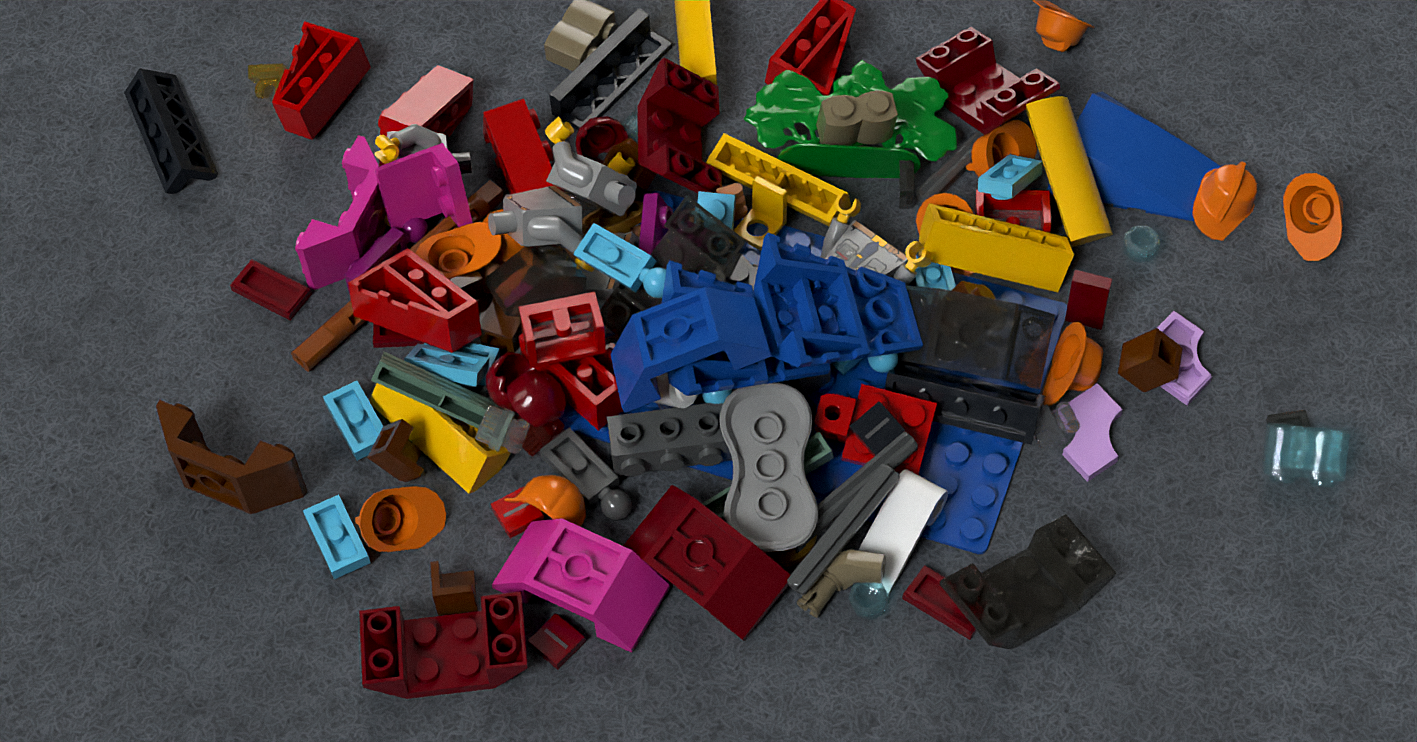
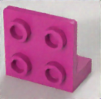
[375,143,473,230]

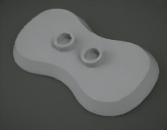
[719,383,818,552]

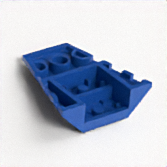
[1046,91,1221,221]
[753,233,923,367]
[661,260,831,396]

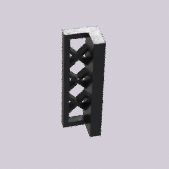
[549,8,672,130]
[124,68,218,194]
[885,361,1046,445]

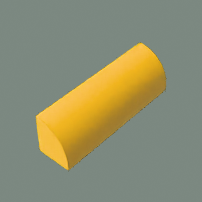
[674,0,717,85]
[1026,96,1113,247]
[706,133,852,227]
[918,203,1074,292]
[369,383,511,494]

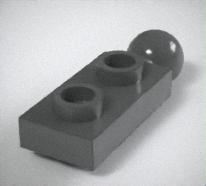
[540,427,632,521]

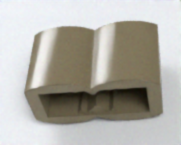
[544,0,618,71]
[816,91,898,146]

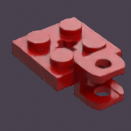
[814,384,937,475]

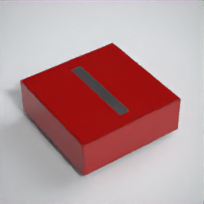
[490,486,544,539]

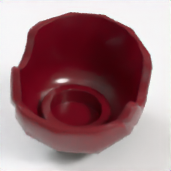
[575,116,629,164]
[486,352,536,413]
[507,370,567,428]

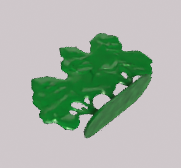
[744,60,957,178]

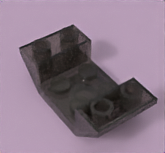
[600,195,748,337]
[898,285,1055,390]
[940,514,1116,650]

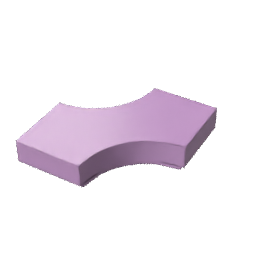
[1157,311,1212,406]
[1062,383,1123,482]

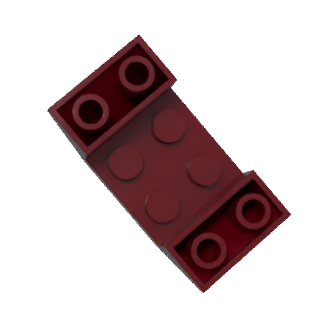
[916,27,1060,135]
[637,58,722,193]
[623,485,790,641]
[359,591,528,699]

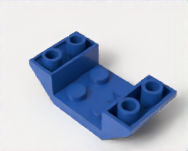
[610,287,772,413]

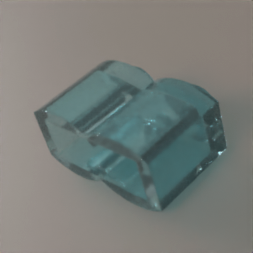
[1261,423,1350,487]

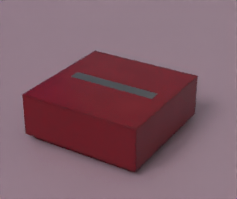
[528,613,586,670]

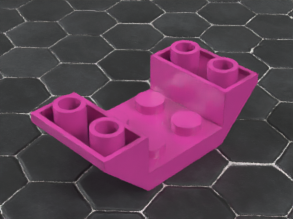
[295,135,388,290]
[492,518,670,653]

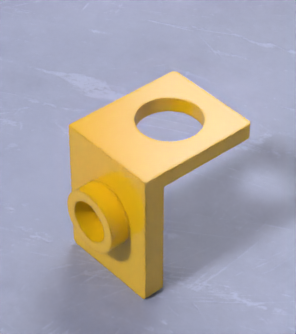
[733,176,787,250]

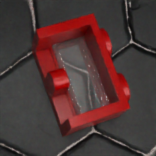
[974,189,1051,233]
[518,291,606,368]

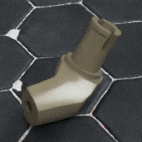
[797,550,886,618]

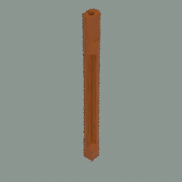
[291,180,503,372]

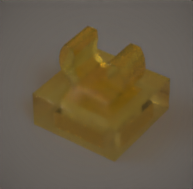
[248,63,289,99]

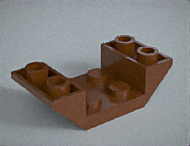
[156,400,307,514]

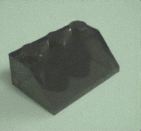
[485,244,587,321]

